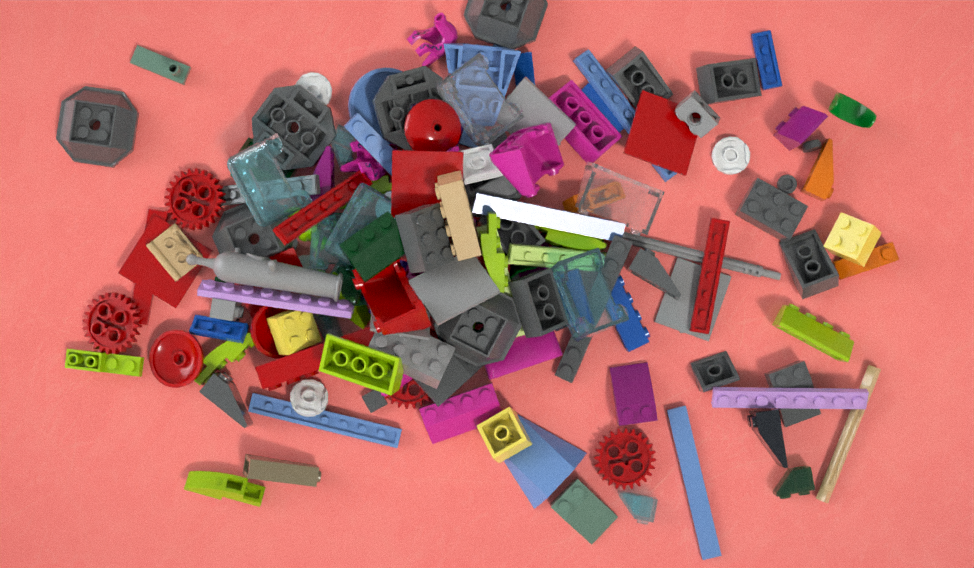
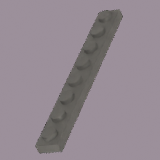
[555,235,633,383]

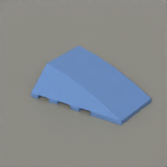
[444,43,521,126]
[504,415,587,509]

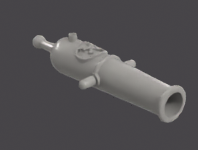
[186,248,343,302]

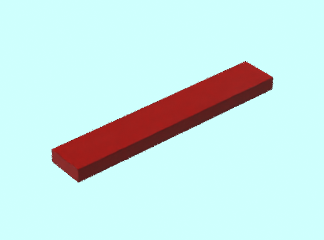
[273,170,373,246]
[131,209,168,325]
[689,218,730,334]

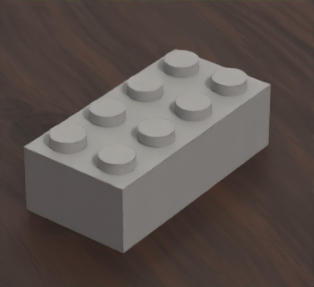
[368,332,456,389]

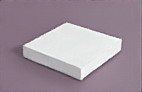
[458,144,503,185]

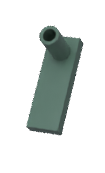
[130,45,191,85]

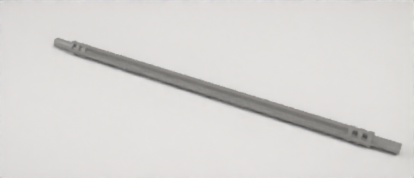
[623,232,781,280]

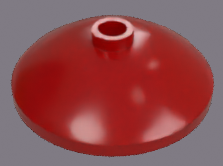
[404,99,461,151]
[251,306,288,359]
[149,330,204,388]

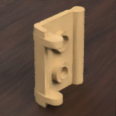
[146,223,203,282]

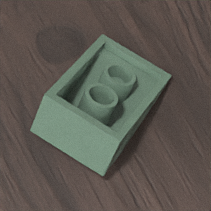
[550,477,618,545]

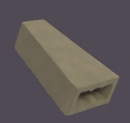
[243,454,321,487]

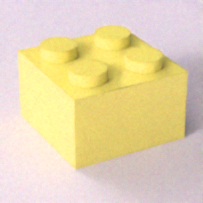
[823,213,882,267]
[266,309,322,355]
[477,407,532,463]

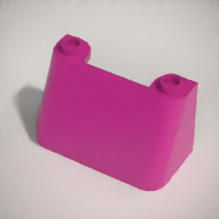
[489,122,564,198]
[484,331,563,380]

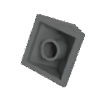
[690,351,740,392]

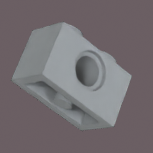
[675,90,720,138]
[209,298,244,321]

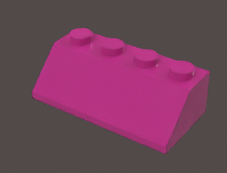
[549,80,623,166]
[419,382,502,444]

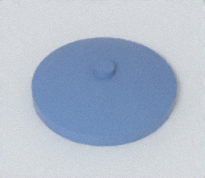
[348,68,414,144]

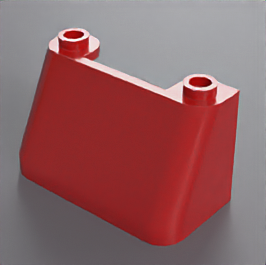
[352,259,431,335]

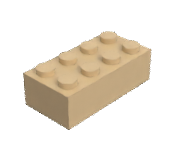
[435,170,482,261]

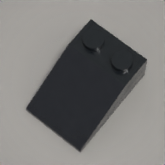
[747,408,788,468]

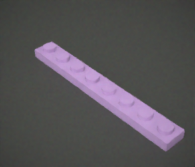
[197,279,355,319]
[711,387,869,409]

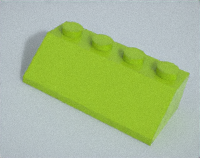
[772,303,854,362]
[319,333,404,395]

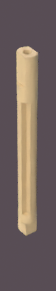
[816,365,881,503]

